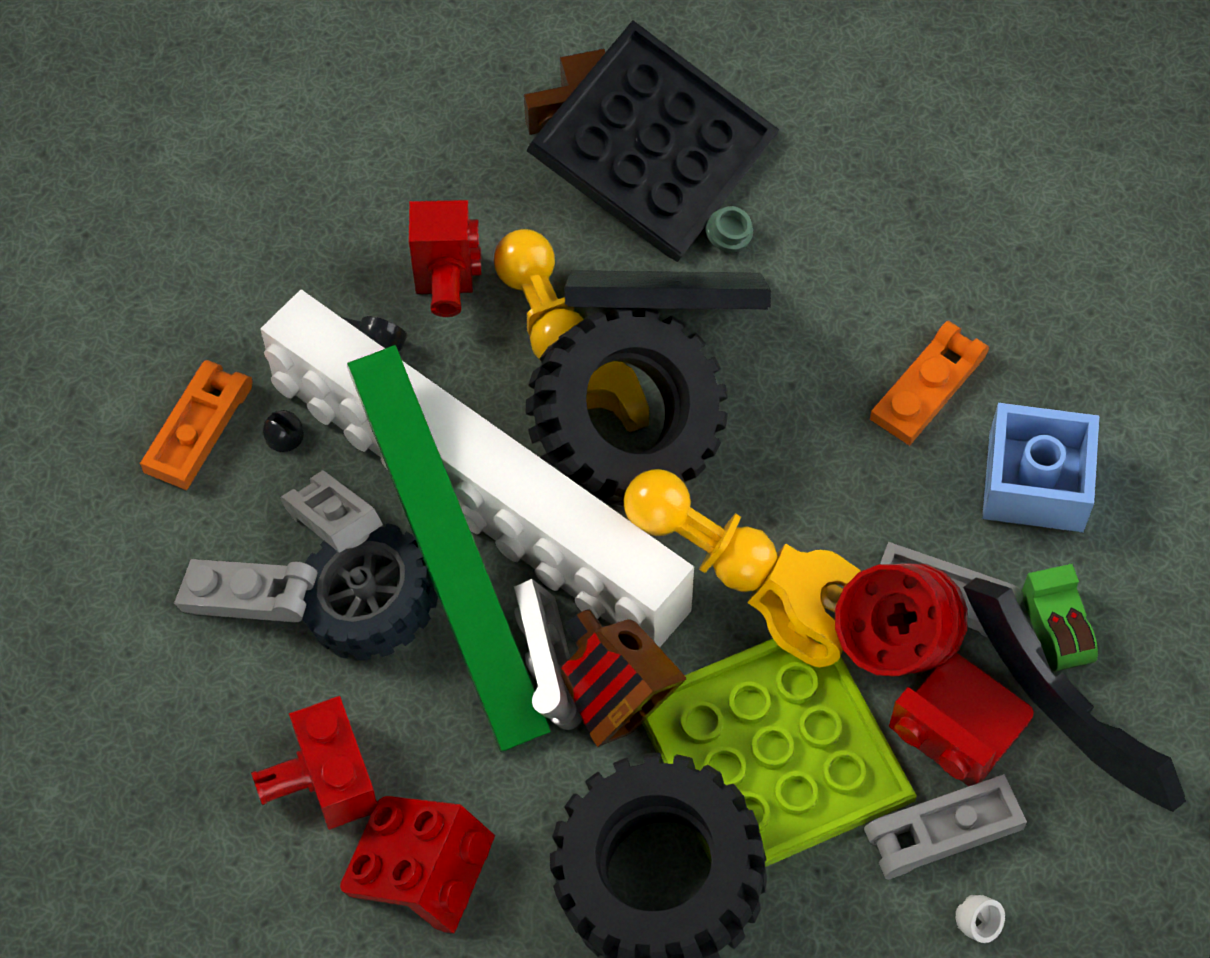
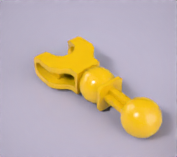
[494,229,649,432]
[624,469,861,668]

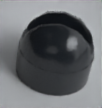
[263,410,304,452]

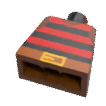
[561,609,686,747]

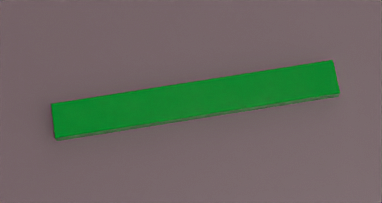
[347,345,551,752]

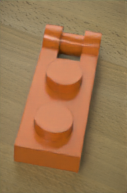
[870,320,989,446]
[140,360,253,490]

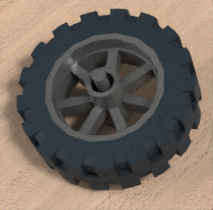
[302,523,438,661]

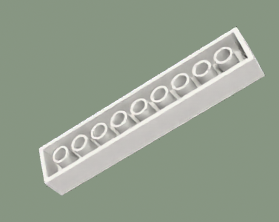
[260,290,694,648]

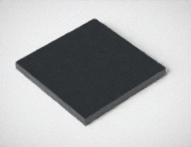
[527,20,779,262]
[565,270,771,310]

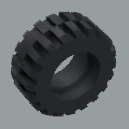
[526,308,728,506]
[550,753,767,958]

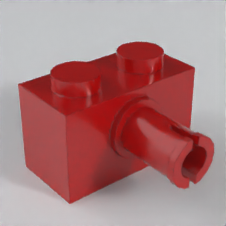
[409,200,482,317]
[251,696,378,830]

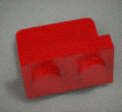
[889,653,1034,787]
[340,796,496,934]

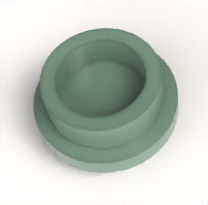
[706,206,753,253]

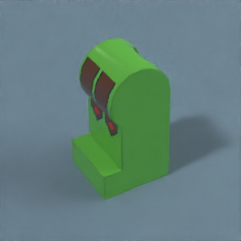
[1022,564,1098,672]

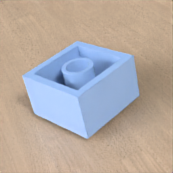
[982,403,1099,532]

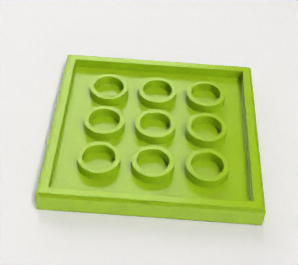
[642,639,917,867]

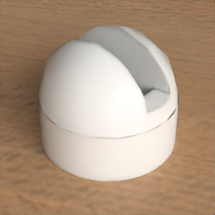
[955,895,1005,943]

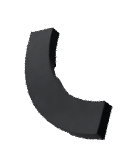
[963,577,1186,812]

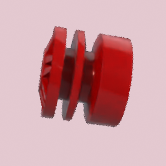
[835,563,968,676]

